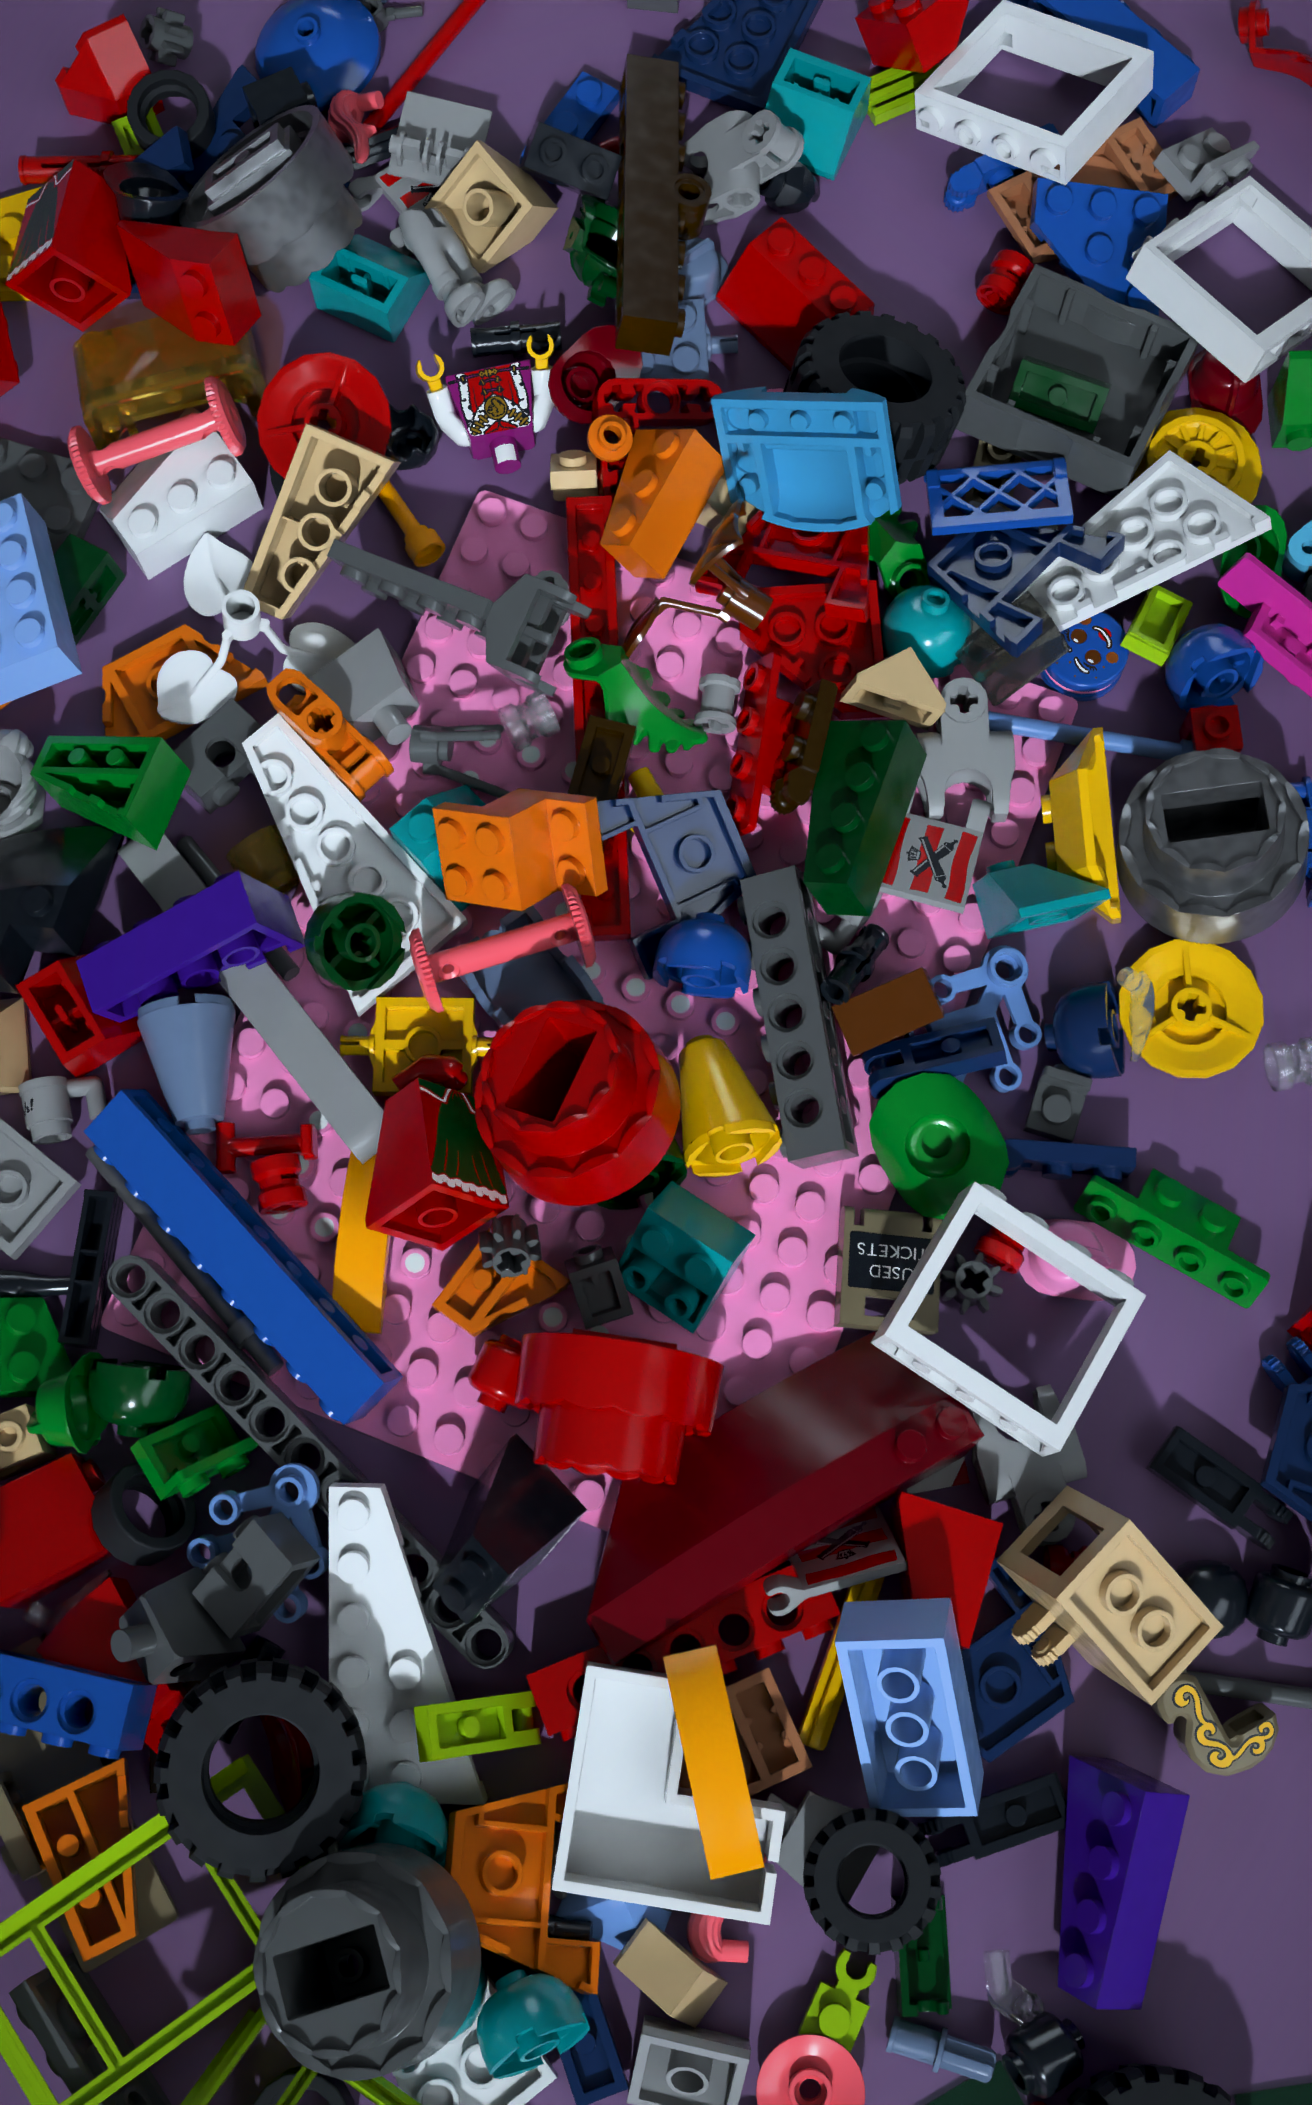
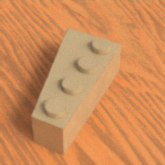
[243,423,401,620]

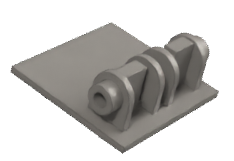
[387,91,493,187]

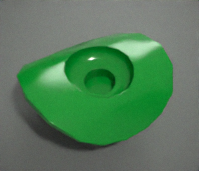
[869,1073,1009,1219]

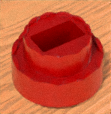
[474,1000,681,1206]
[514,1328,724,1485]

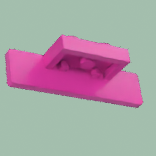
[1218,553,1312,698]

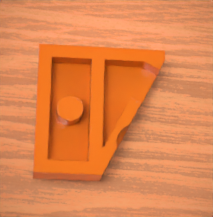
[432,1228,571,1337]

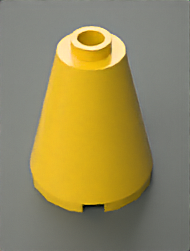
[679,1035,782,1178]

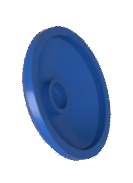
[255,0,381,112]

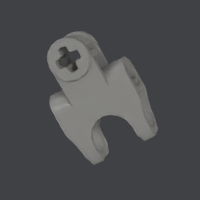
[684,109,804,225]
[915,677,1016,823]
[968,1384,1087,1547]

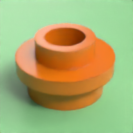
[587,415,633,462]

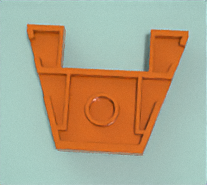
[445,1783,601,1995]

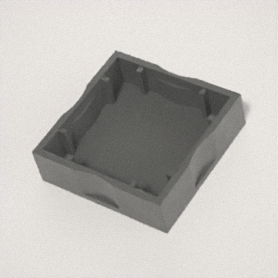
[956,264,1199,498]

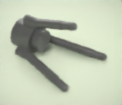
[409,724,510,798]

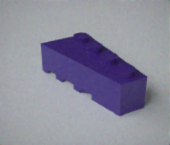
[76,870,305,1023]
[1057,1755,1190,2010]

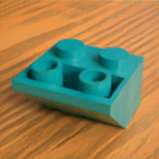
[765,48,872,181]
[308,234,430,343]
[618,1181,755,1334]

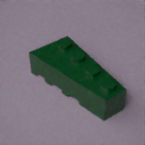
[803,720,927,916]

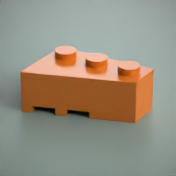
[600,429,724,579]
[22,1758,139,1962]

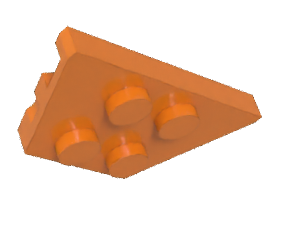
[102,624,268,740]

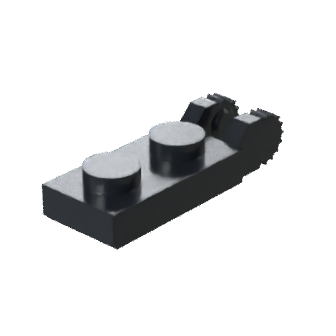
[1146,1425,1293,1551]
[918,1771,1067,1868]

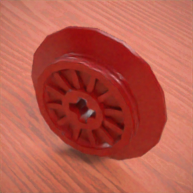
[257,352,392,479]

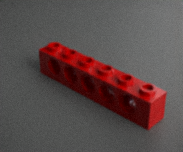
[526,1565,841,1742]

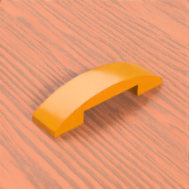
[332,1151,391,1334]
[663,1644,764,1880]

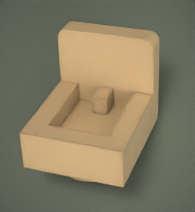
[550,450,598,501]

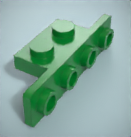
[1073,1168,1271,1309]

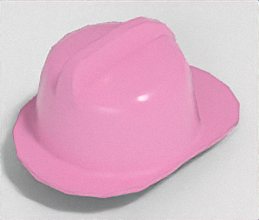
[1019,1219,1136,1301]

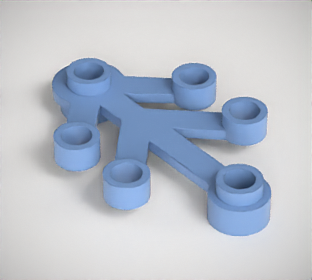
[904,945,1042,1093]
[186,1463,329,1623]

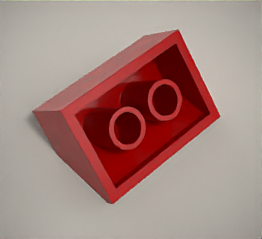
[716,217,875,371]

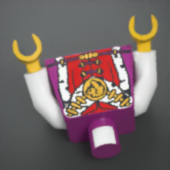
[415,334,555,474]

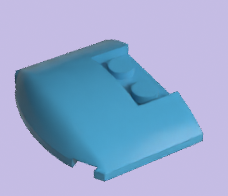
[711,386,902,532]

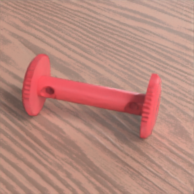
[67,376,246,505]
[409,883,597,1013]

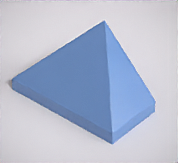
[556,1893,672,1950]

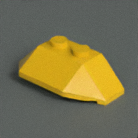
[1041,727,1121,924]

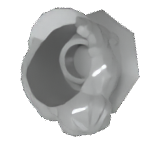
[0,729,46,840]

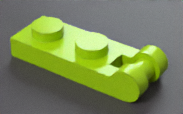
[414,1691,542,1763]

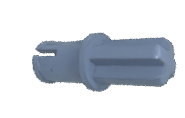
[886,2016,996,2083]

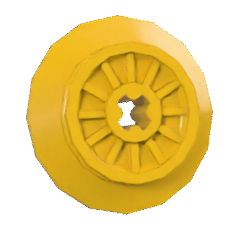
[1130,407,1263,504]
[1118,939,1264,1078]

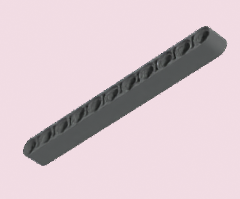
[107,1255,515,1669]

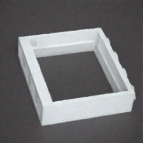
[914,0,1154,185]
[1125,175,1312,383]
[870,1182,1146,1457]

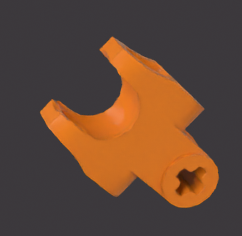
[266,668,394,802]

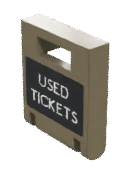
[834,1206,942,1336]

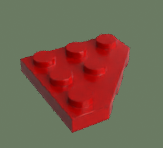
[738,580,885,720]

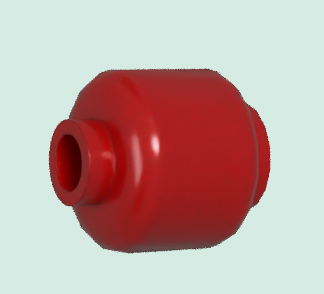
[468,1334,522,1414]

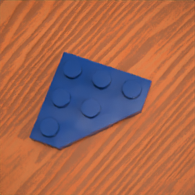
[1030,177,1168,316]

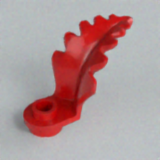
[1238,0,1312,87]

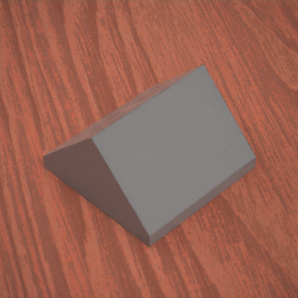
[627,2014,751,2105]

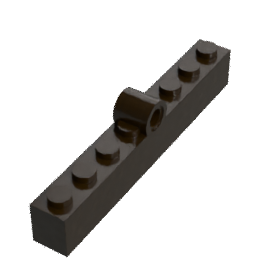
[615,54,712,356]

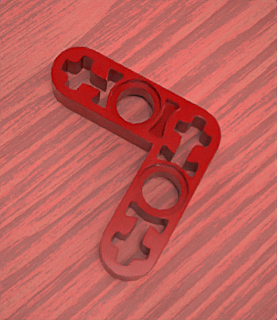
[592,378,723,502]

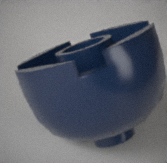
[1044,981,1125,1079]

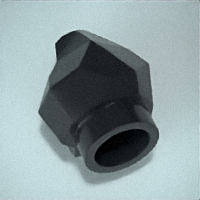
[760,160,820,215]

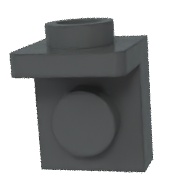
[1023,1064,1093,1143]
[564,1244,634,1330]

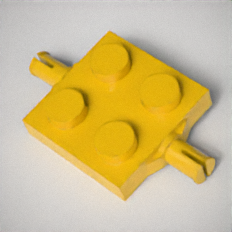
[340,997,494,1096]

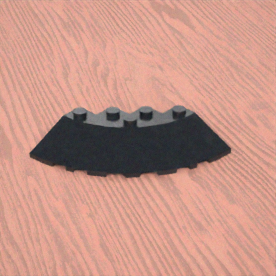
[0,826,122,994]

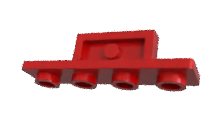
[726,652,796,837]

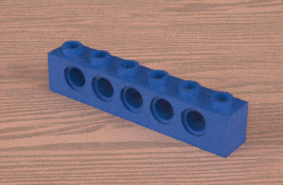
[0,1649,158,1759]

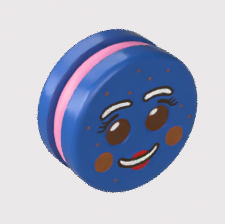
[1038,611,1129,701]

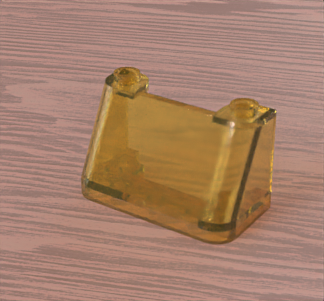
[72,316,267,450]

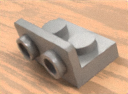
[1152,127,1260,202]

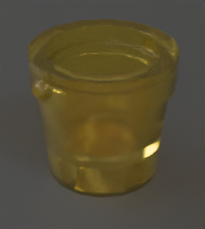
[226,824,300,893]

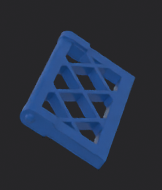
[923,457,1074,536]

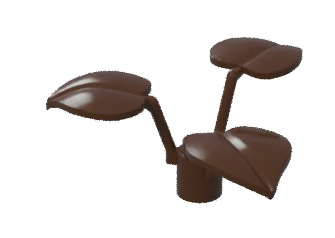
[623,499,773,658]

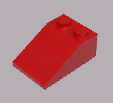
[116,220,262,346]

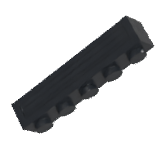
[58,1189,122,1350]

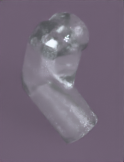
[983,1949,1045,2026]

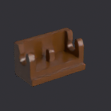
[832,967,945,1057]

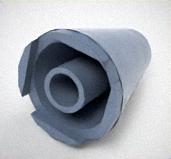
[137,993,236,1135]

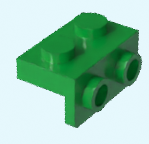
[130,1404,258,1501]

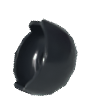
[385,403,440,470]
[1175,1560,1249,1639]

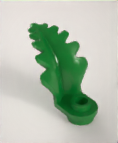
[869,507,930,599]
[563,637,708,753]

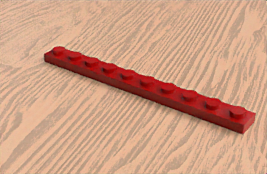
[566,495,631,942]

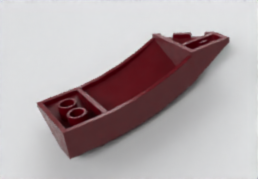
[586,1331,985,1666]

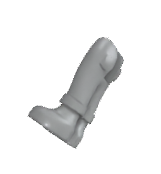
[398,208,516,328]

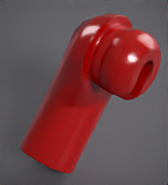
[391,1054,468,1091]

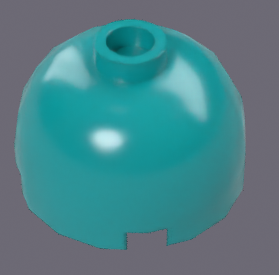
[881,585,973,678]
[339,1782,448,1868]
[477,1969,590,2079]

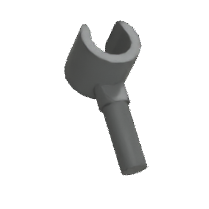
[361,0,423,32]

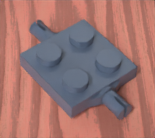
[615,299,738,395]

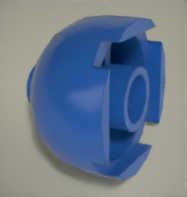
[1165,623,1264,713]
[653,912,751,998]

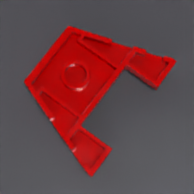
[695,510,870,623]

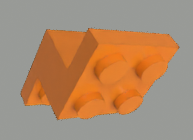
[432,788,608,911]

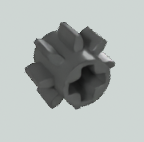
[139,7,193,67]
[478,1214,542,1278]
[940,1252,1003,1315]

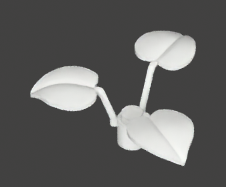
[157,533,355,725]

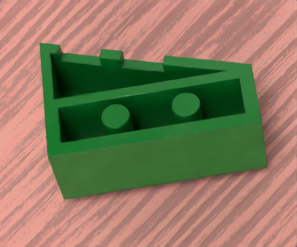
[30,736,191,851]

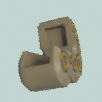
[1150,1669,1279,1776]

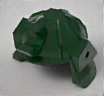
[563,194,617,307]

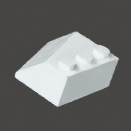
[99,405,263,580]

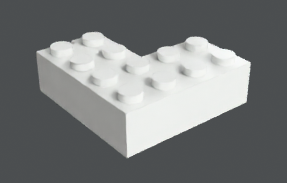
[552,1661,786,1925]

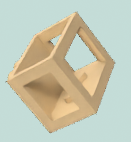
[996,1486,1223,1706]

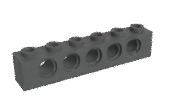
[737,865,859,1169]

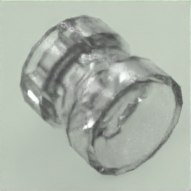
[497,692,560,752]
[1264,1036,1312,1092]

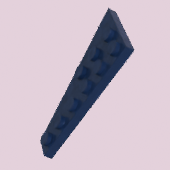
[651,0,824,115]

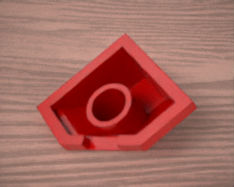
[55,14,165,125]

